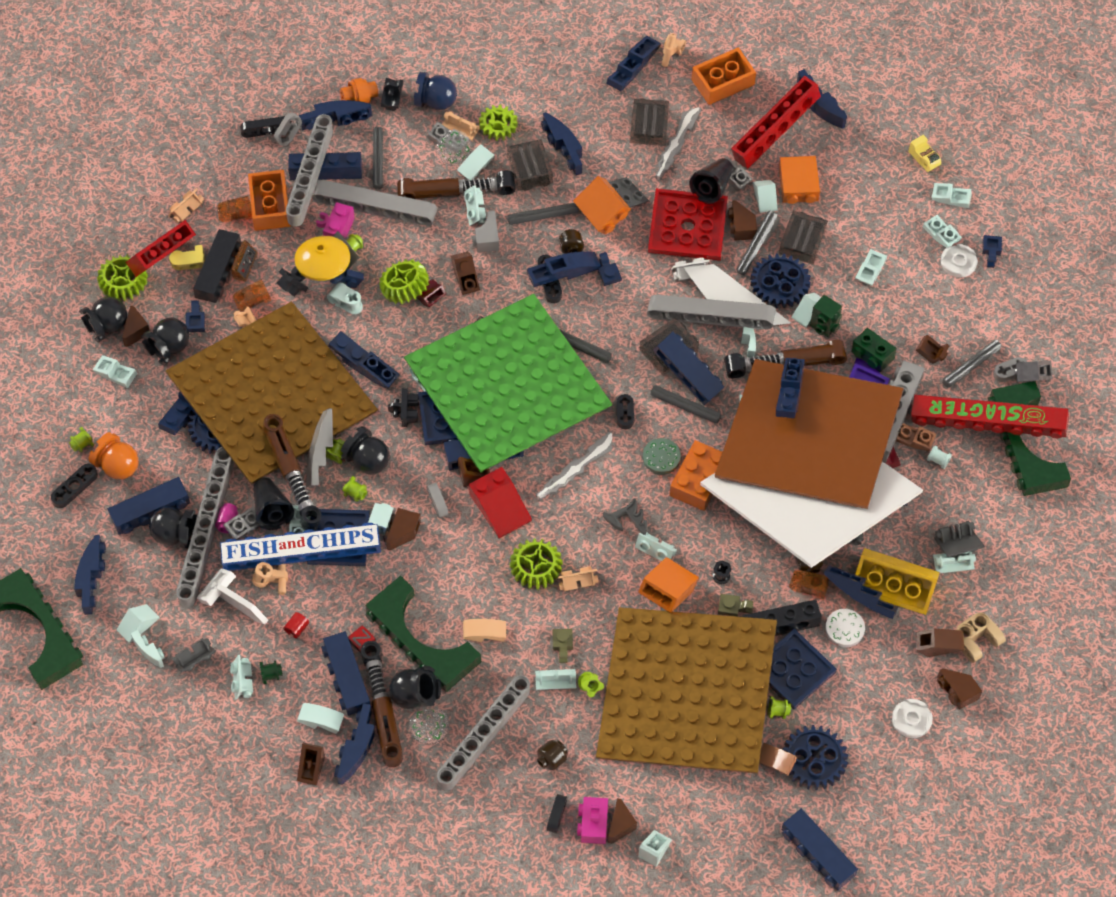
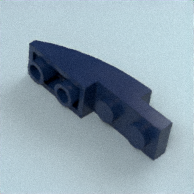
[797,69,847,128]
[299,100,372,131]
[541,112,582,176]
[527,251,602,287]
[328,331,400,389]
[776,358,805,418]
[158,392,194,435]
[74,535,106,615]
[334,704,375,785]

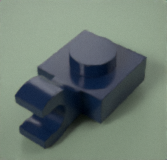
[982,235,1002,268]
[598,252,622,286]
[330,269,364,288]
[185,300,205,332]

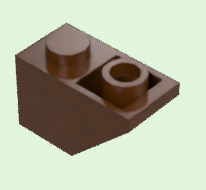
[728,200,757,241]
[450,251,480,295]
[384,508,421,550]
[916,628,964,657]
[937,668,982,710]

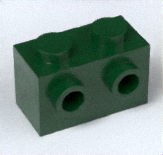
[810,295,842,337]
[851,328,897,372]

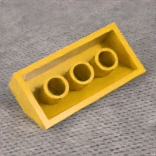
[855,548,940,615]

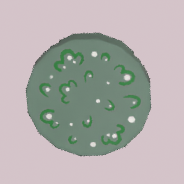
[642,438,681,475]

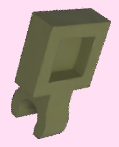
[718,594,753,617]
[552,629,573,663]

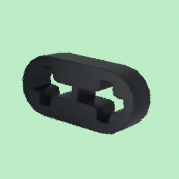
[616,394,634,430]
[547,794,568,833]

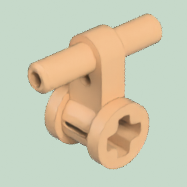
[661,33,686,67]
[252,562,288,595]

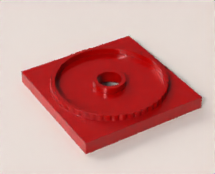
[648,188,728,261]

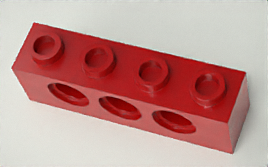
[125,220,196,277]

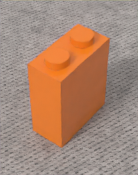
[779,156,820,204]
[573,175,631,235]
[638,557,699,613]

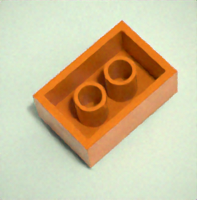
[691,47,756,105]
[248,170,291,231]
[669,440,722,511]

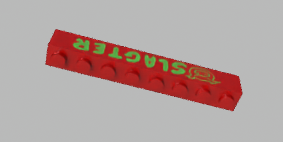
[911,394,1069,439]

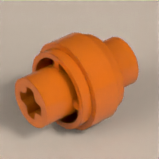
[340,77,379,103]

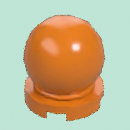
[88,432,139,480]

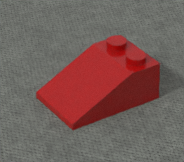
[469,467,532,538]

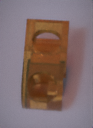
[217,196,252,222]
[233,279,272,311]
[789,570,829,600]

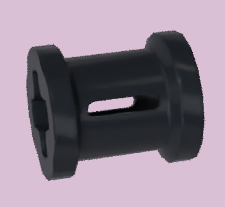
[713,561,731,585]

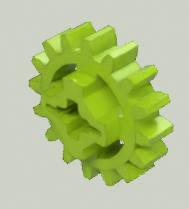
[479,104,518,141]

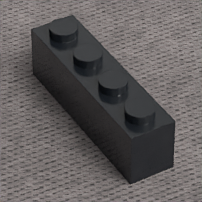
[193,229,243,303]

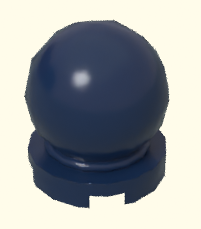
[414,72,457,110]

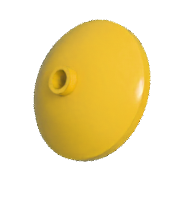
[294,236,350,281]

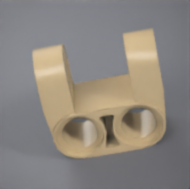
[956,612,1006,663]

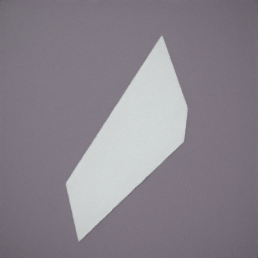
[683,264,791,325]

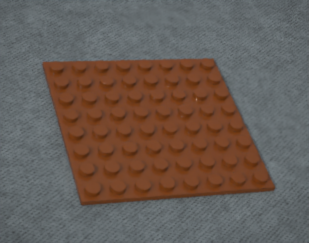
[715,359,904,509]

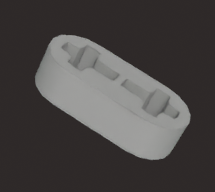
[274,113,302,146]
[993,357,1027,382]
[427,483,449,518]

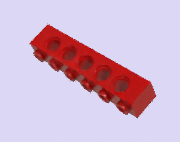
[731,76,821,169]

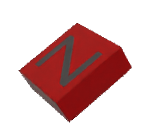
[348,625,376,653]

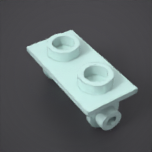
[464,186,487,226]
[635,532,677,561]
[933,552,976,573]
[230,655,253,700]
[535,669,576,690]

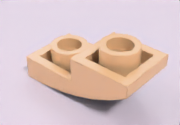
[463,619,506,642]

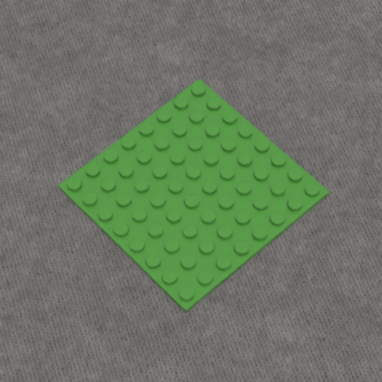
[404,294,612,472]

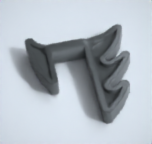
[602,498,648,535]

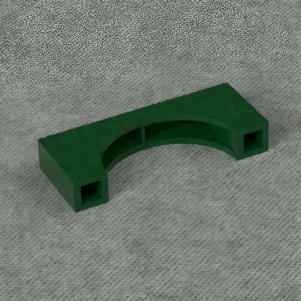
[988,381,1071,496]
[0,568,83,690]
[365,575,482,692]

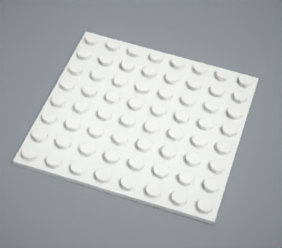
[700,461,923,568]

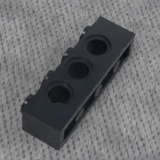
[739,599,822,636]

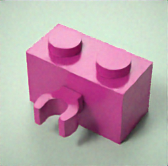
[316,202,355,239]
[577,797,608,844]

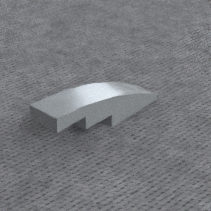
[306,409,333,487]

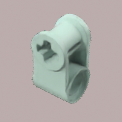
[327,282,363,314]

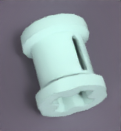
[927,445,952,469]

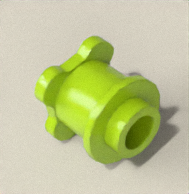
[346,234,363,252]
[69,427,94,453]
[326,439,345,464]
[342,476,367,502]
[578,671,604,697]
[767,696,791,719]

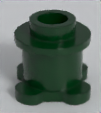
[260,661,283,685]

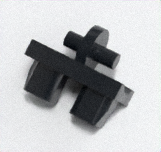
[381,78,404,111]
[276,266,308,297]
[388,388,419,427]

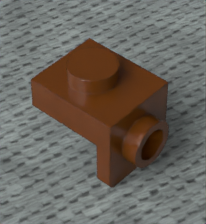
[916,335,950,364]

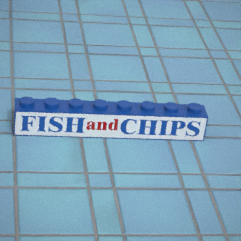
[220,523,381,571]

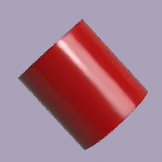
[283,612,310,639]

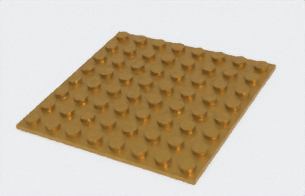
[165,301,378,484]
[596,607,777,774]

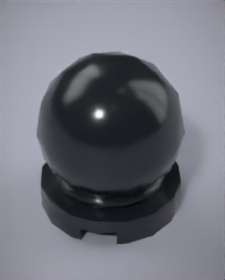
[79,296,128,343]
[141,317,190,365]
[341,426,390,475]
[149,507,197,549]
[389,666,441,709]

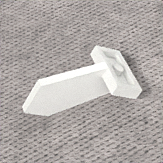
[197,568,268,625]

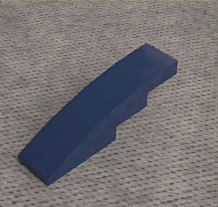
[606,35,661,91]
[824,565,898,619]

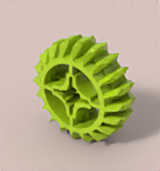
[97,254,148,301]
[379,259,429,304]
[510,538,563,590]

